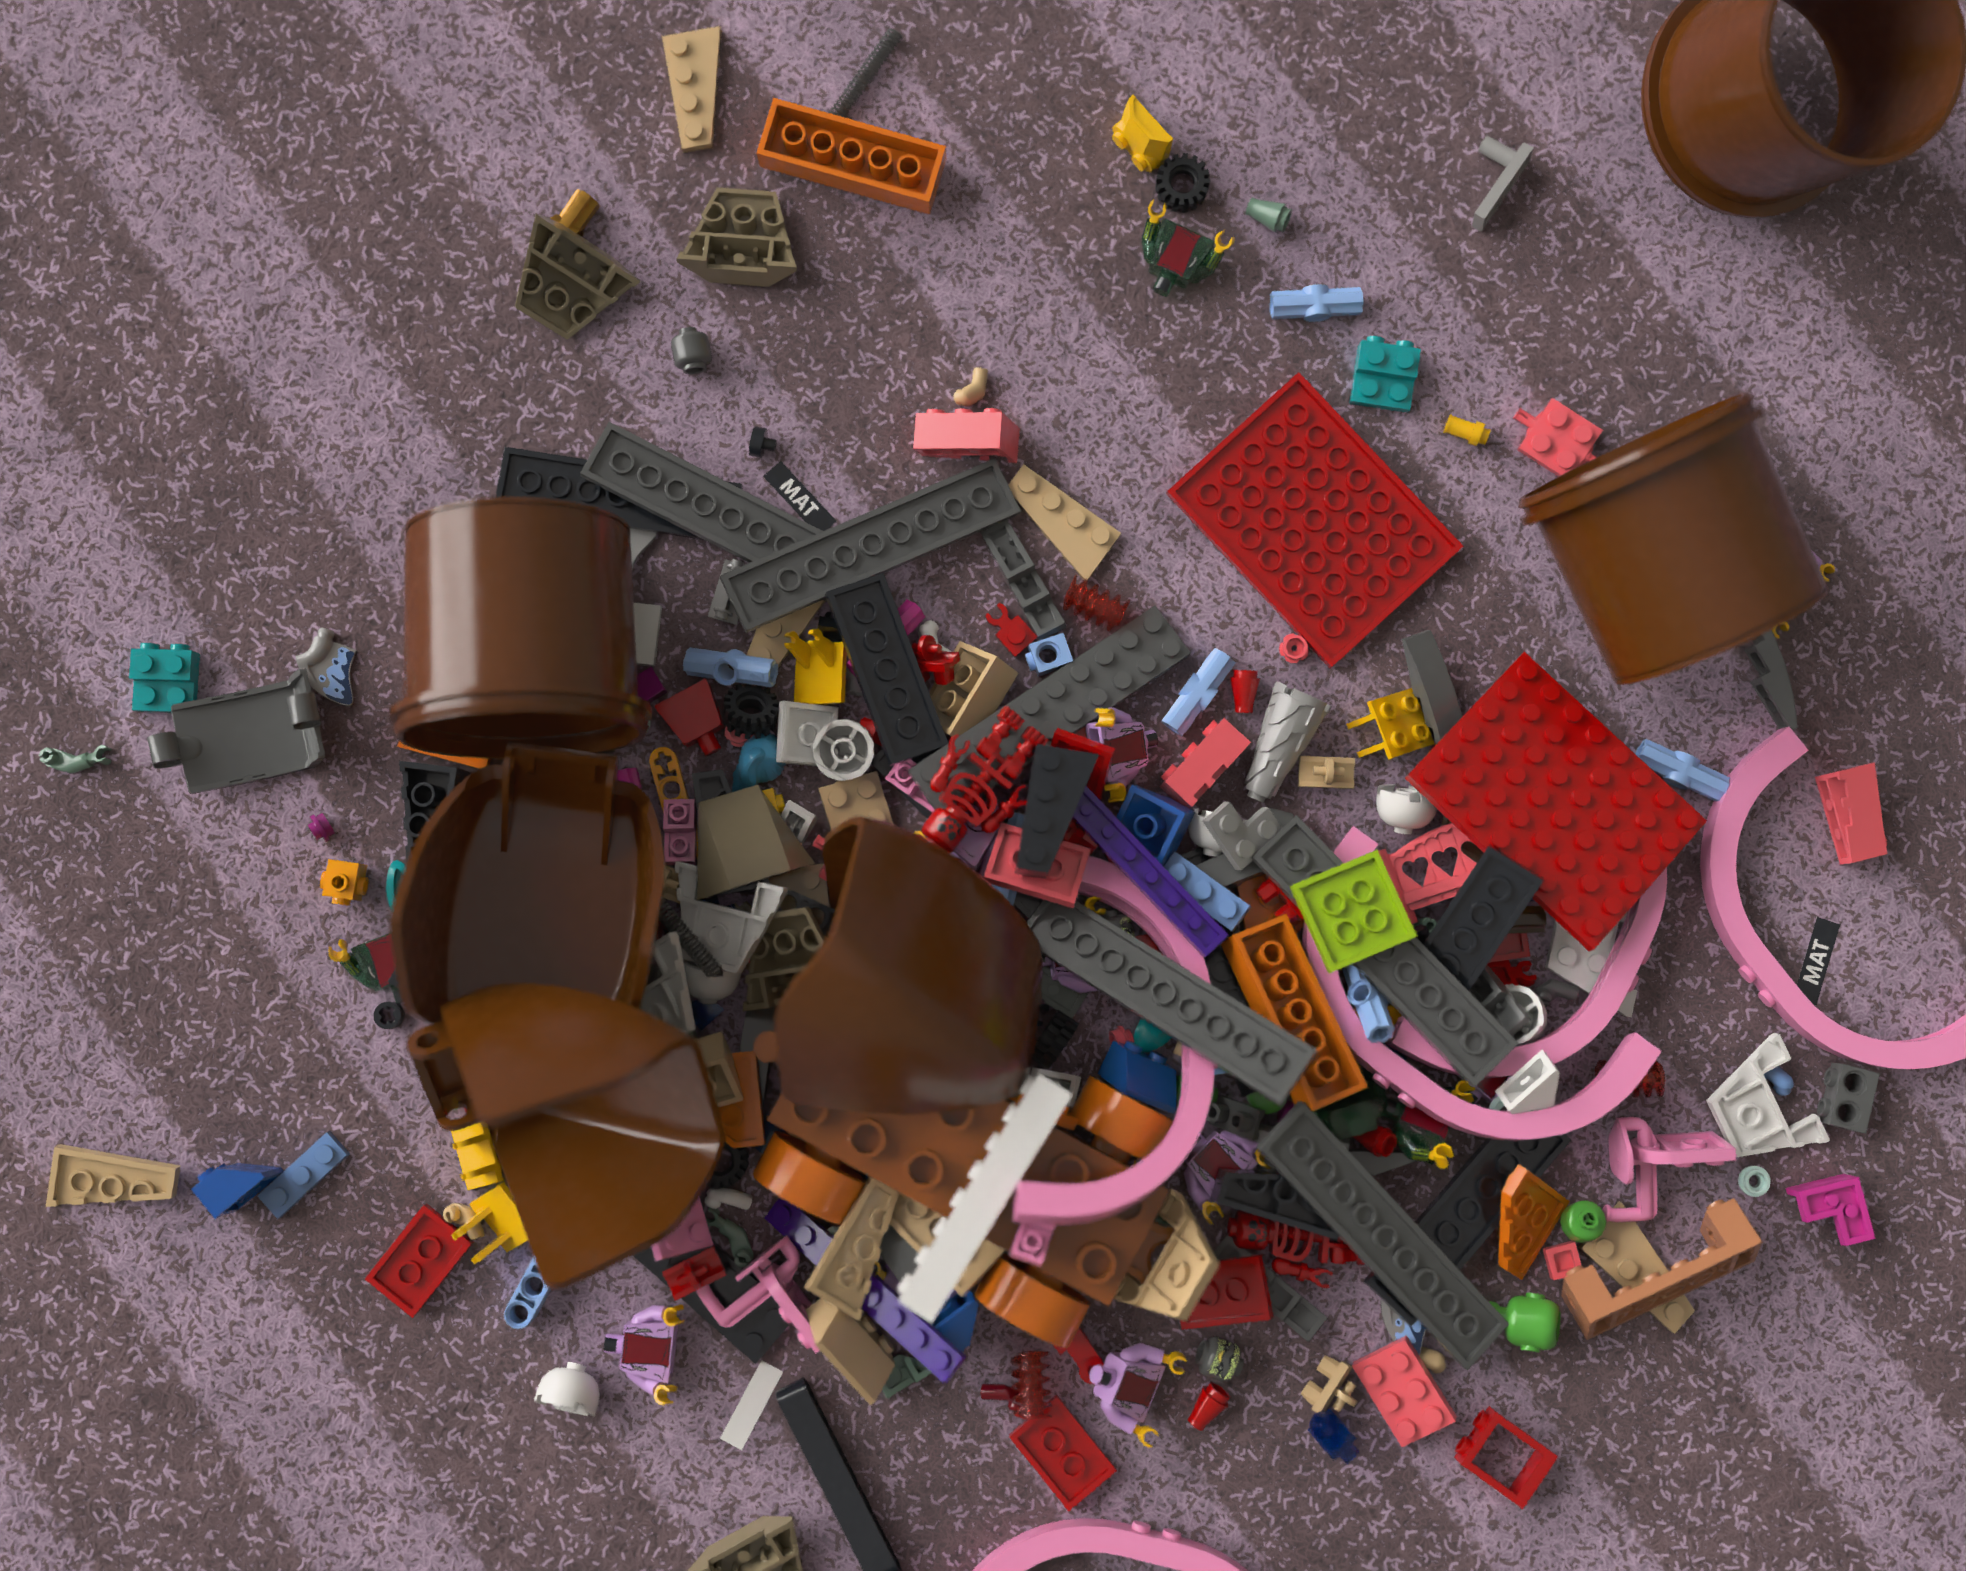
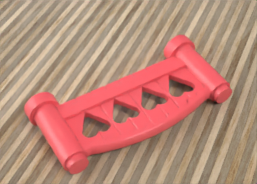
[1378,822,1477,924]

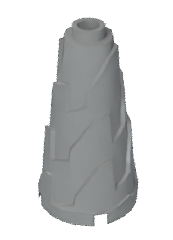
[1244,681,1332,803]

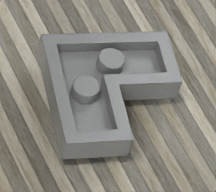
[1203,802,1282,870]

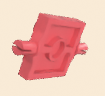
[1513,398,1603,476]

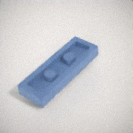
[1164,852,1251,932]
[257,1131,350,1219]

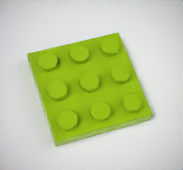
[1290,850,1417,974]

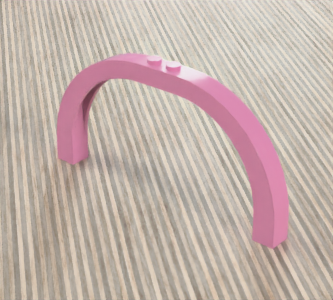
[1700,727,1966,1069]
[1302,826,1662,1141]
[1013,856,1218,1225]
[1385,867,1667,1078]
[972,1518,1248,1571]

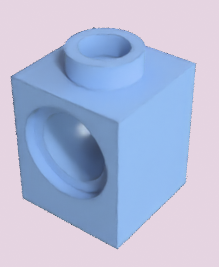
[1025,633,1073,677]

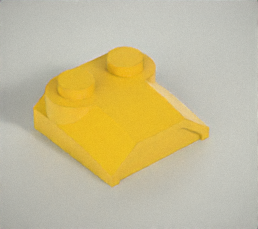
[1112,95,1173,172]

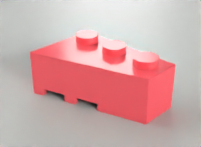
[913,408,1020,463]
[1160,718,1251,808]
[1815,762,1887,865]

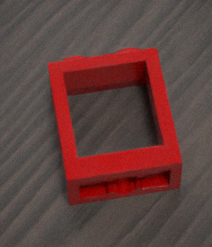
[1454,1406,1558,1509]

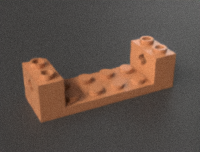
[1561,1198,1762,1340]

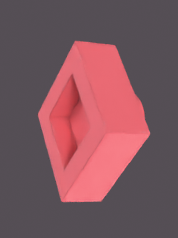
[1542,1241,1581,1280]

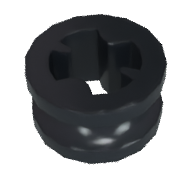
[373,1002,405,1029]

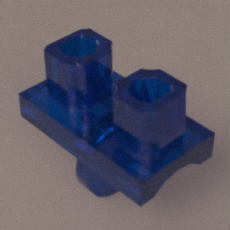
[1308,1408,1360,1464]

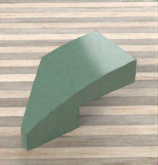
[882,1354,932,1399]

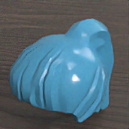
[732,733,786,792]

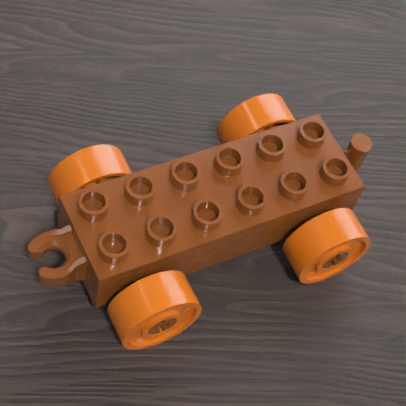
[752,1031,1175,1348]

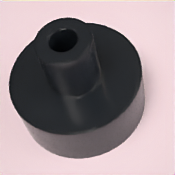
[749,426,777,458]

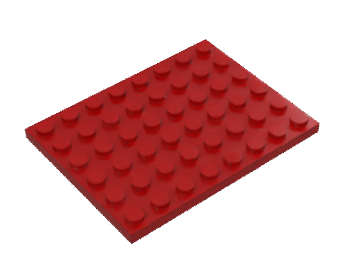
[1166,372,1463,669]
[1405,652,1707,952]

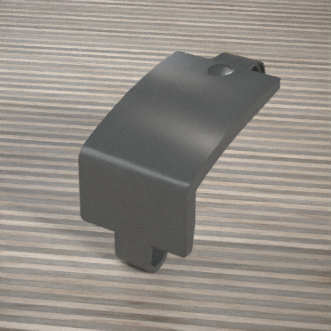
[147,668,325,794]

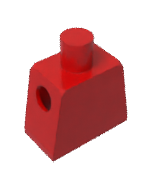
[655,678,725,757]

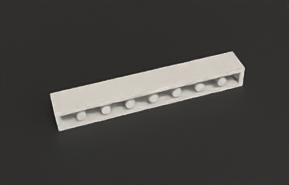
[897,1072,1072,1323]

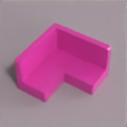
[1785,1174,1875,1246]

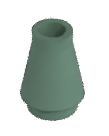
[1245,197,1292,232]

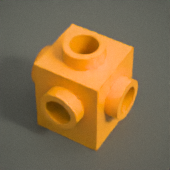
[320,859,369,906]

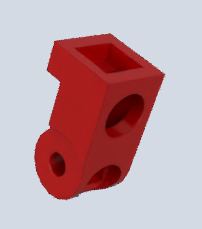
[1052,1327,1104,1384]

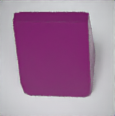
[637,667,668,704]

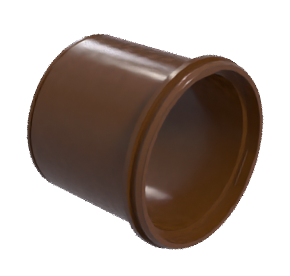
[1641,0,1966,218]
[1518,391,1829,685]
[390,497,652,759]

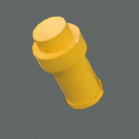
[1443,414,1491,446]

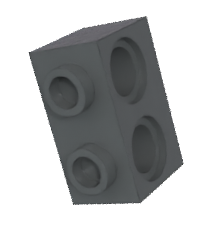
[1817,1063,1880,1134]

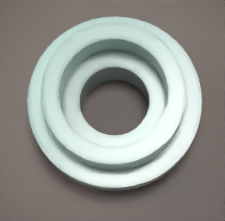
[1738,1165,1771,1197]

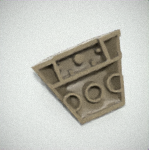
[676,187,797,287]
[515,213,641,340]
[697,785,815,901]
[742,907,826,1011]
[688,1516,803,1571]

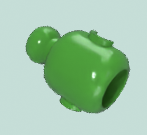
[1488,1292,1561,1353]

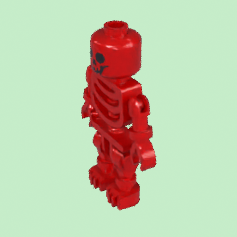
[921,707,1049,853]
[1227,1210,1369,1288]

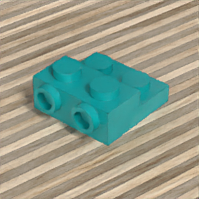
[1349,336,1421,413]
[129,643,200,713]

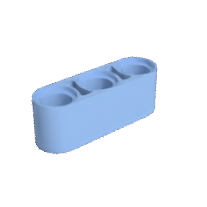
[504,1257,551,1329]

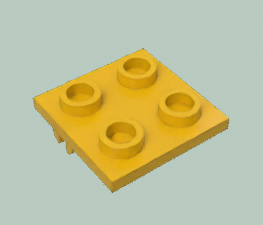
[784,629,847,705]
[1346,688,1435,760]
[451,1122,503,1190]
[451,1182,528,1265]

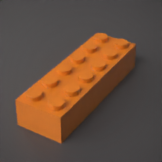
[756,97,947,215]
[1221,914,1368,1112]

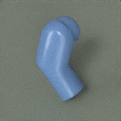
[1764,1066,1794,1096]

